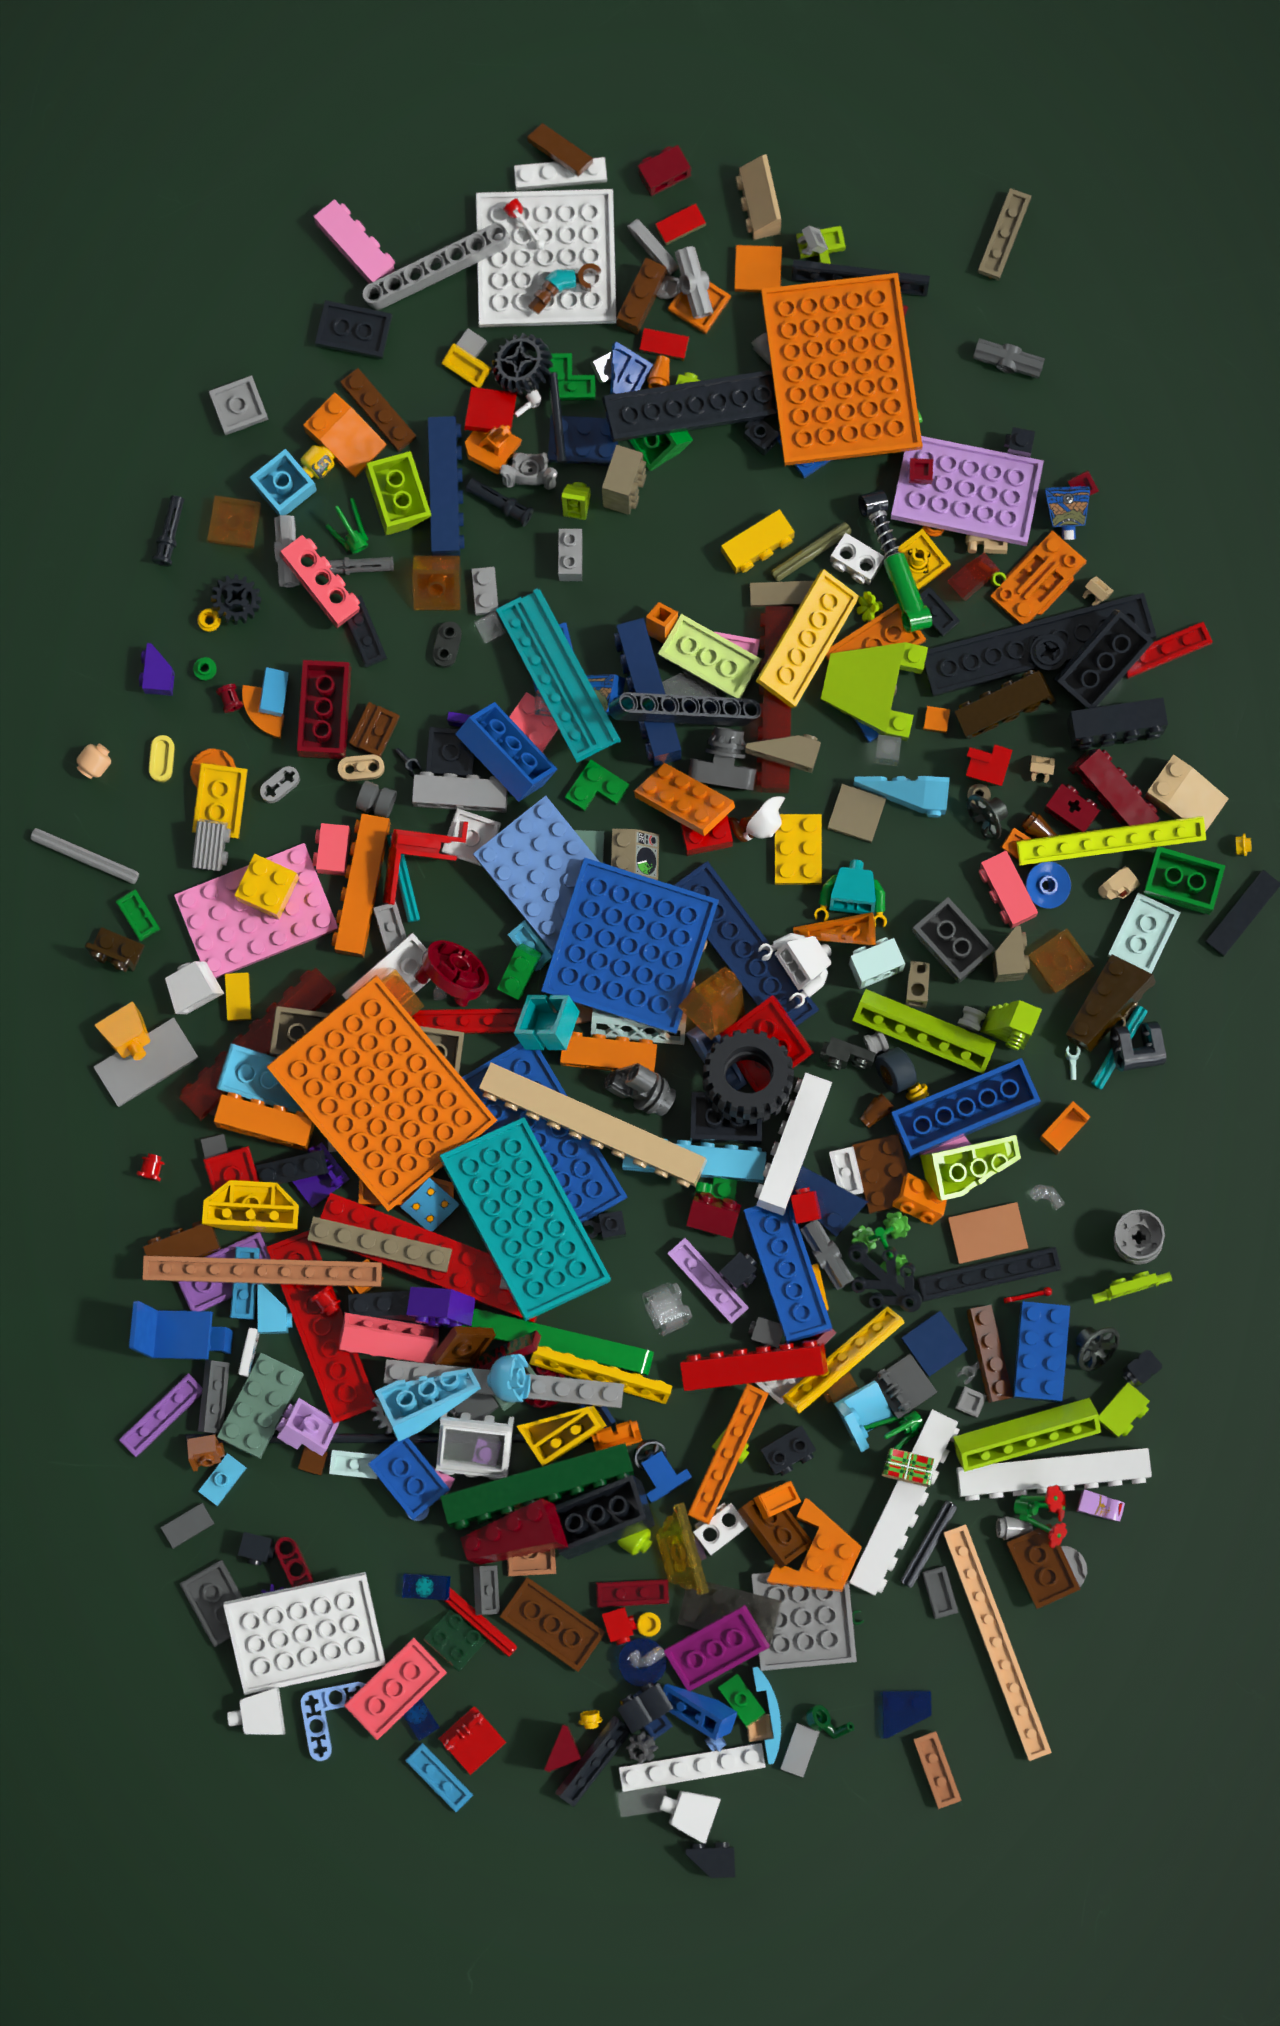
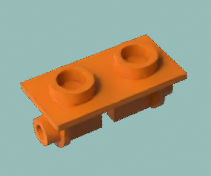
[592,1420,643,1451]

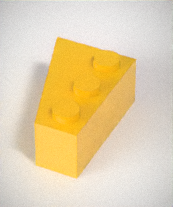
[517,1406,607,1466]

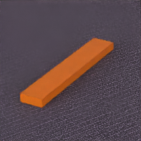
[687,1384,769,1525]

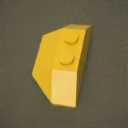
[202,1180,299,1233]

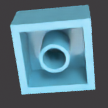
[250,449,317,516]

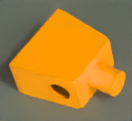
[95,1001,151,1060]

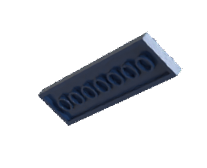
[674,861,819,1027]

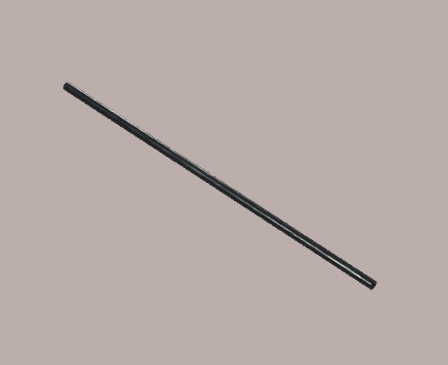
[186,1433,590,1444]

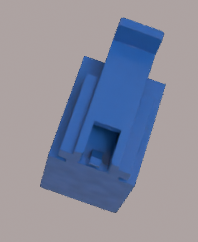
[129,1301,233,1359]

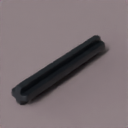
[900,1500,957,1588]

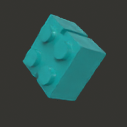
[514,995,580,1050]

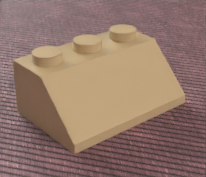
[736,154,781,240]

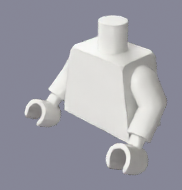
[758,933,832,1008]

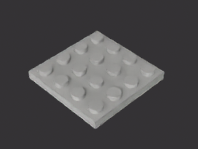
[752,1570,857,1671]

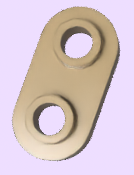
[338,755,385,781]

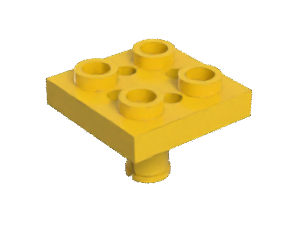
[898,529,951,590]

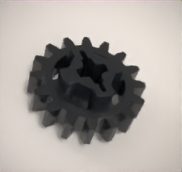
[210,574,261,625]

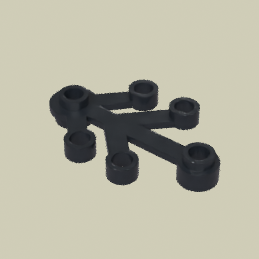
[848,1241,922,1312]

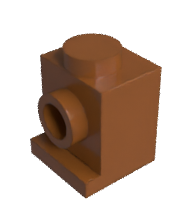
[187,1435,225,1471]

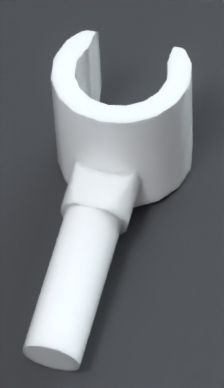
[514,390,541,418]

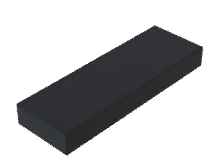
[347,595,387,668]

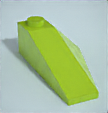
[920,1135,1021,1201]

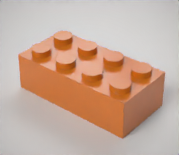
[214,1092,315,1152]

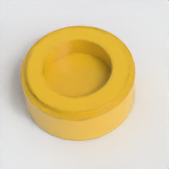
[637,1612,661,1637]

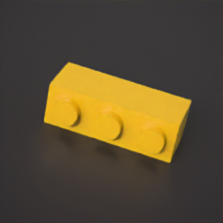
[721,509,795,574]

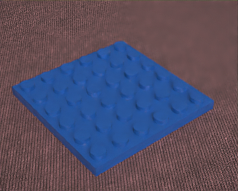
[541,857,719,1035]

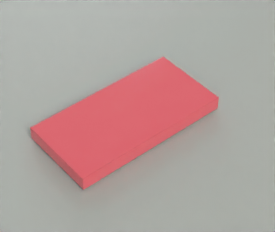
[344,1638,447,1740]

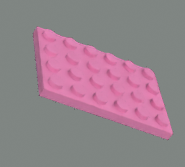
[174,843,339,979]

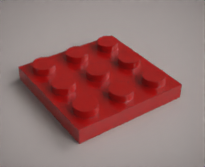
[720,995,815,1092]

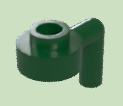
[806,1705,854,1739]

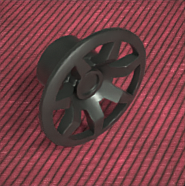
[967,794,1008,840]
[1076,1327,1120,1371]

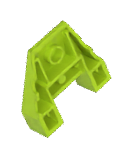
[821,642,928,741]

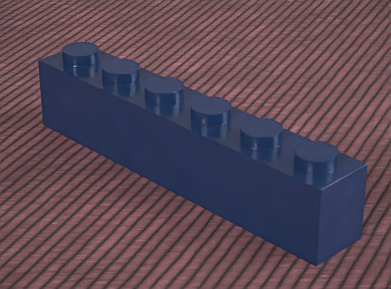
[428,416,465,557]

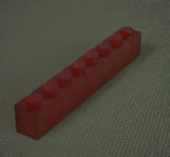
[756,606,794,793]
[179,967,336,1121]

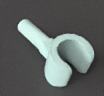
[1065,1046,1080,1080]

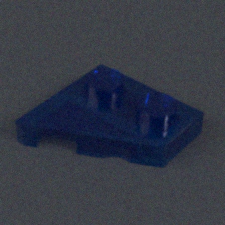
[882,1691,932,1739]

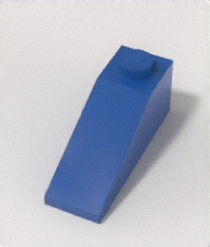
[663,1684,738,1740]

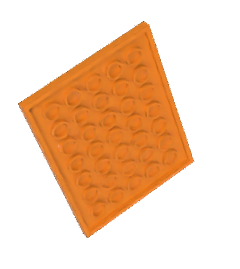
[761,273,923,466]
[266,975,497,1211]

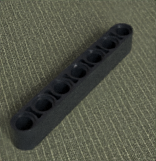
[609,692,761,726]

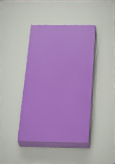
[178,1232,271,1311]

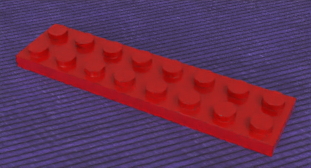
[266,1230,377,1424]

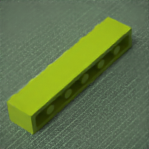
[852,989,996,1074]
[953,1398,1101,1472]

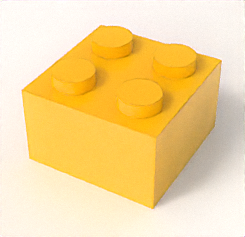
[234,854,299,919]

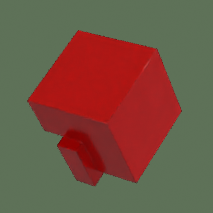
[966,744,1013,786]

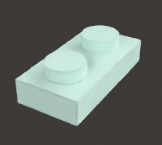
[329,1450,378,1479]

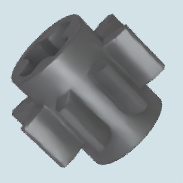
[626,1731,658,1764]

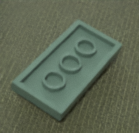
[217,1353,304,1459]

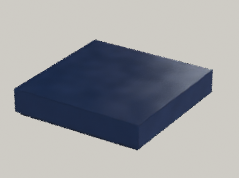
[901,1311,968,1377]

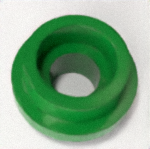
[193,657,217,681]

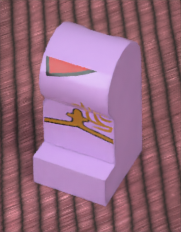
[1077,1490,1125,1522]

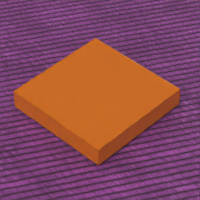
[734,245,782,292]
[668,282,731,334]

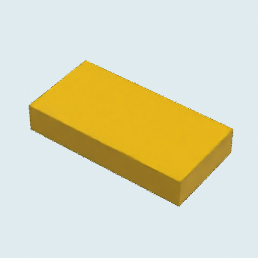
[441,343,492,388]
[225,973,251,1021]

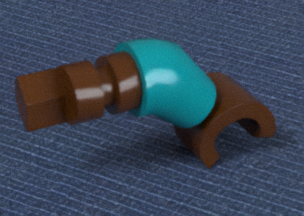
[528,263,601,315]

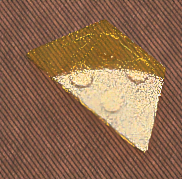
[656,1503,709,1595]

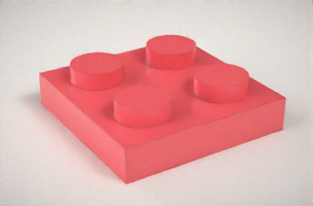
[509,692,559,752]

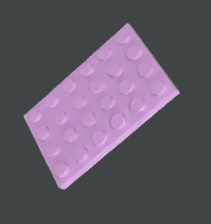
[891,436,1044,546]

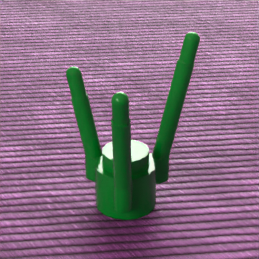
[326,498,369,554]
[864,1411,924,1450]

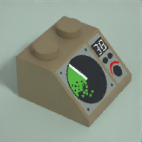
[611,829,659,880]

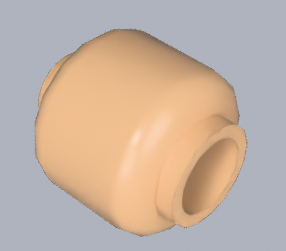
[76,744,111,779]

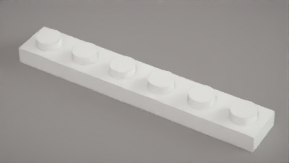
[619,1743,766,1792]

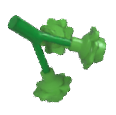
[851,1211,910,1276]

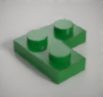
[549,353,595,400]
[565,760,630,812]

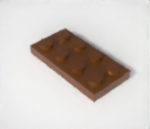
[500,1577,606,1672]

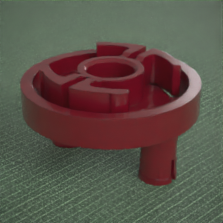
[414,940,489,1007]

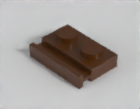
[349,702,400,758]

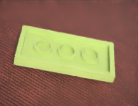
[658,614,762,698]

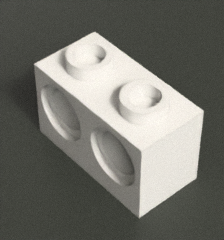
[830,533,884,585]
[693,1503,748,1556]

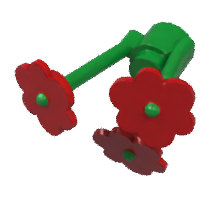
[1014,1485,1067,1548]

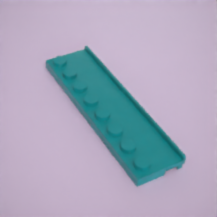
[496,589,621,762]

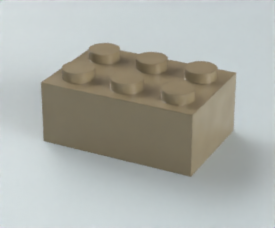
[602,445,646,515]

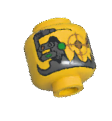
[301,445,335,479]

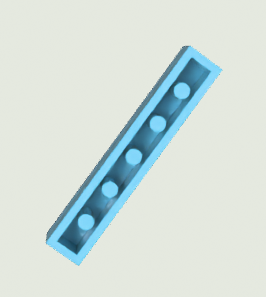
[622,1138,766,1183]

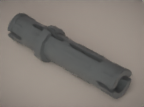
[328,556,394,575]

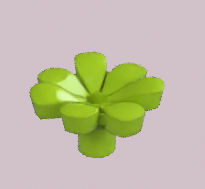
[857,591,883,622]

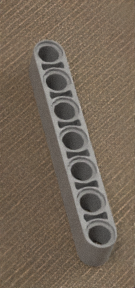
[363,223,510,310]

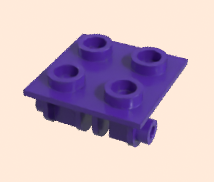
[292,1142,350,1208]

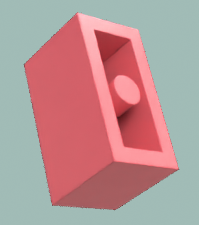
[313,823,351,876]

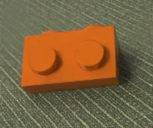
[892,1173,947,1225]

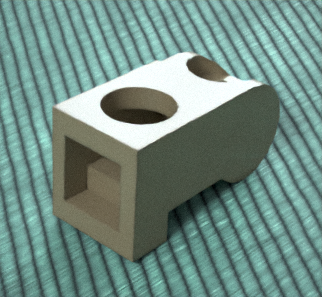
[905,961,930,1008]

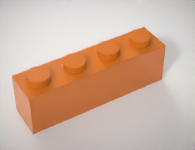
[560,1032,657,1072]

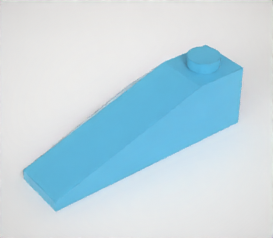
[853,776,949,818]
[375,1368,481,1442]

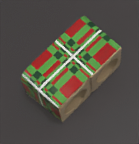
[882,1448,935,1487]

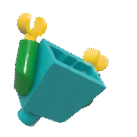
[814,860,887,927]

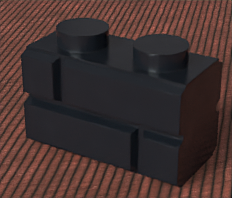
[1122,1350,1163,1387]

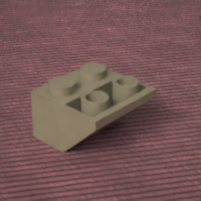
[992,926,1030,983]

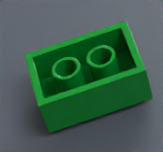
[1143,846,1225,915]

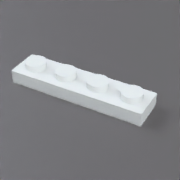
[514,157,607,190]

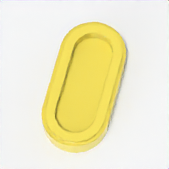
[149,735,175,782]

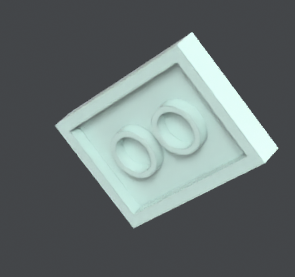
[1108,893,1181,974]

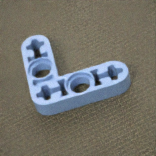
[301,1682,365,1761]

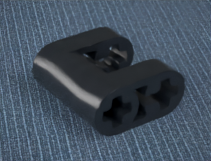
[1110,1021,1166,1072]

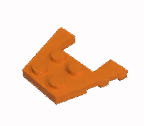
[767,1498,862,1592]

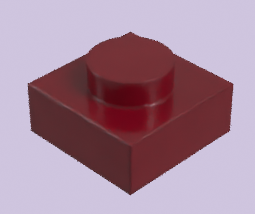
[909,458,933,484]
[1068,470,1099,496]

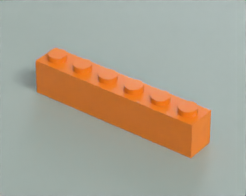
[332,814,391,958]

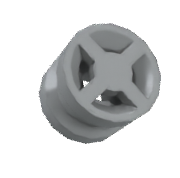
[958,1006,986,1033]
[863,1030,890,1056]

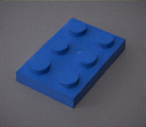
[368,1438,450,1520]

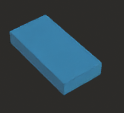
[258,667,289,717]

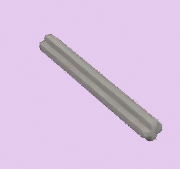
[31,828,139,884]

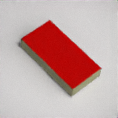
[655,203,706,245]
[640,328,689,361]

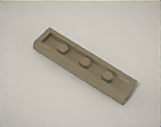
[978,188,1031,280]

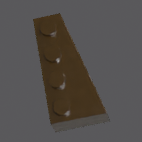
[954,670,1056,739]

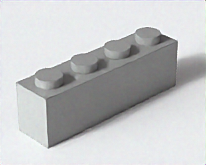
[412,772,508,813]

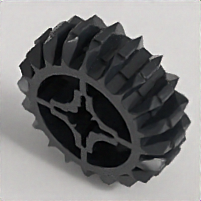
[491,333,553,395]

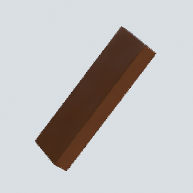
[527,123,593,177]

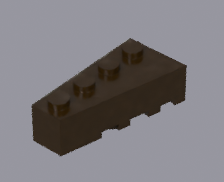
[1066,954,1156,1052]

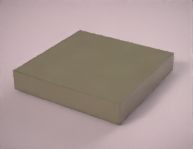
[827,784,886,843]

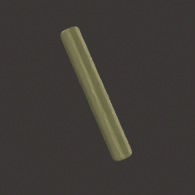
[771,522,851,581]

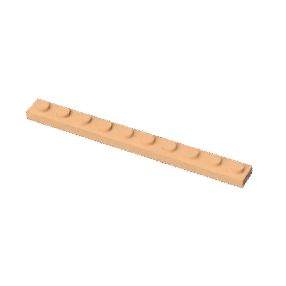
[943,1525,1052,1761]

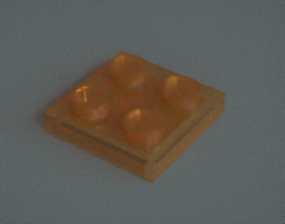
[208,496,261,549]
[1028,929,1094,994]

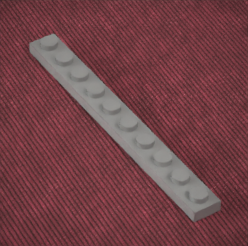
[384,1359,624,1409]

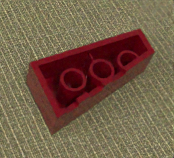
[1067,748,1160,827]
[460,1499,568,1565]

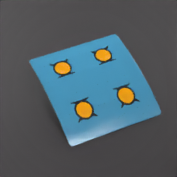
[400,1178,459,1232]

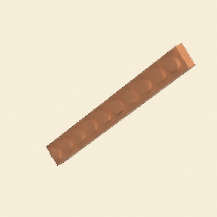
[143,1256,382,1287]

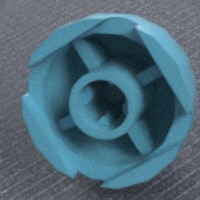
[487,1354,531,1403]

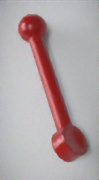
[1003,1287,1052,1304]

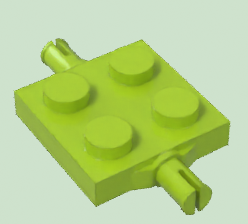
[1092,1271,1172,1304]

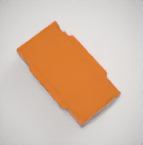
[990,530,1087,625]

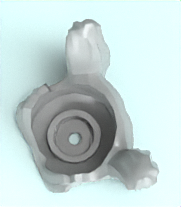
[500,452,558,490]

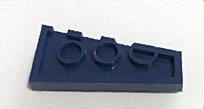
[791,1165,868,1237]

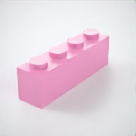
[314,199,395,284]

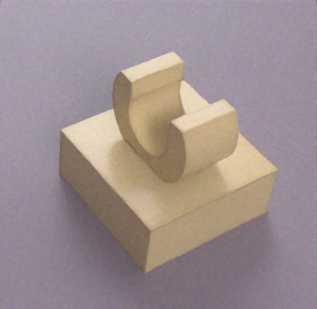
[1083,576,1114,606]
[1030,755,1055,783]

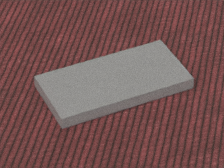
[94,1018,199,1107]

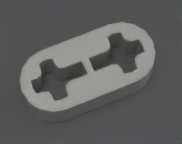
[260,766,300,804]

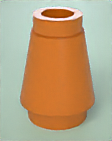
[647,356,670,388]

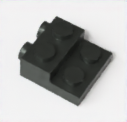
[819,1037,876,1071]

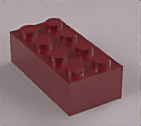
[297,660,351,759]

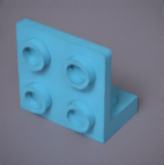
[834,1381,893,1452]

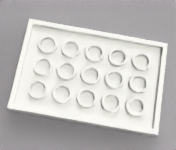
[224,1572,386,1695]

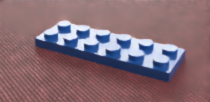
[743,1199,832,1343]

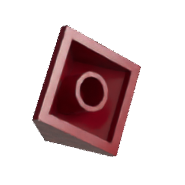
[545,1724,581,1772]

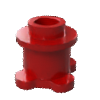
[137,1153,165,1182]
[310,1286,341,1316]

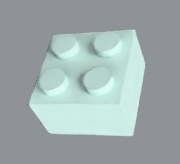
[849,937,905,989]

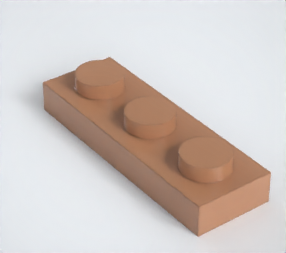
[913,1731,961,1809]

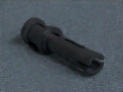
[466,478,534,527]
[152,495,185,567]

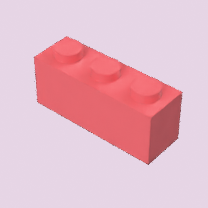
[978,851,1038,929]

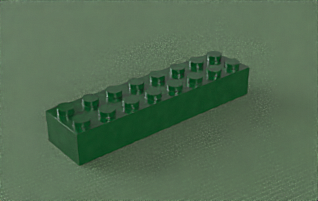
[440,1443,634,1531]

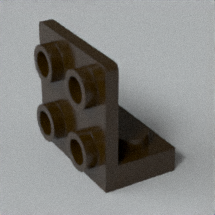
[85,927,145,973]

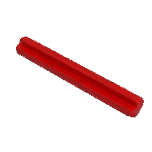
[439,1586,517,1657]

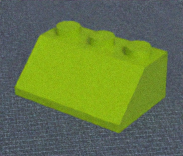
[365,451,431,535]

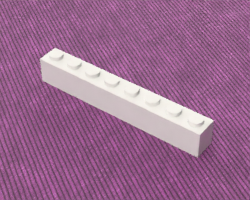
[849,1409,960,1596]
[956,1448,1152,1501]

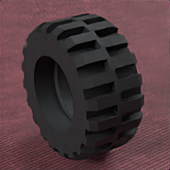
[703,1029,794,1124]

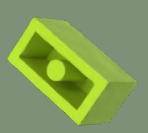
[1099,1382,1150,1438]

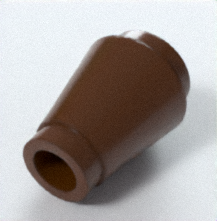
[1021,812,1057,838]
[860,1093,894,1128]

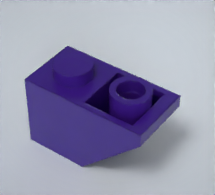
[139,643,175,696]

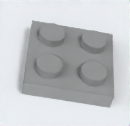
[209,376,268,435]

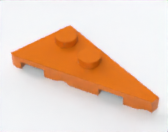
[793,912,876,945]

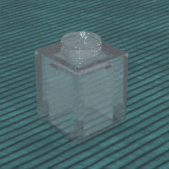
[874,735,902,766]

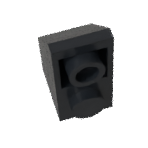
[686,1842,735,1878]

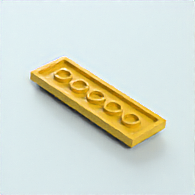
[756,569,860,708]

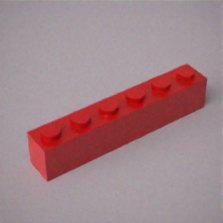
[680,1340,828,1391]

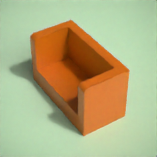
[1040,1101,1090,1155]

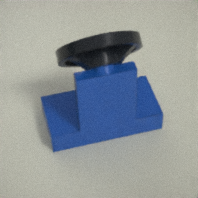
[633,1439,692,1504]

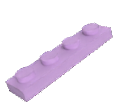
[668,1238,749,1324]

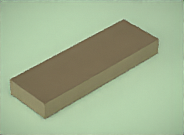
[750,581,814,607]

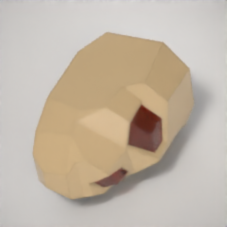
[1098,866,1140,900]

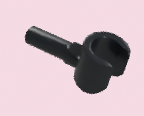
[395,748,422,777]

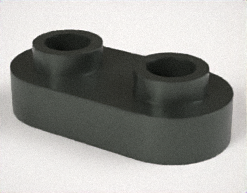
[433,621,462,668]

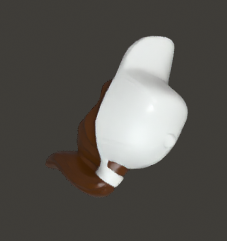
[728,796,785,842]

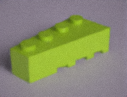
[980,1000,1042,1051]

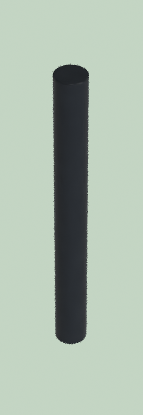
[548,372,567,464]

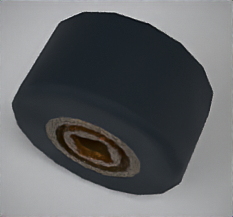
[875,1047,917,1094]

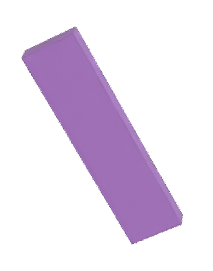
[119,1374,202,1457]

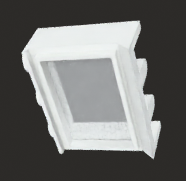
[436,1412,514,1480]

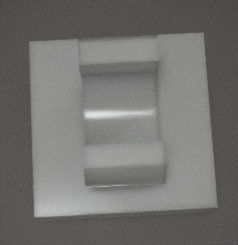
[797,226,828,255]

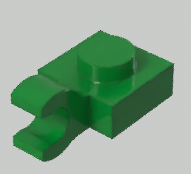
[695,1177,737,1201]

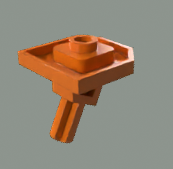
[464,425,522,474]

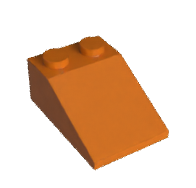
[303,392,387,478]

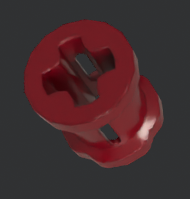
[216,684,243,713]

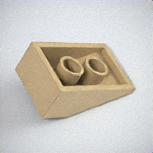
[1144,755,1228,832]

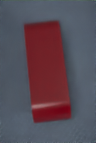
[275,1537,315,1587]

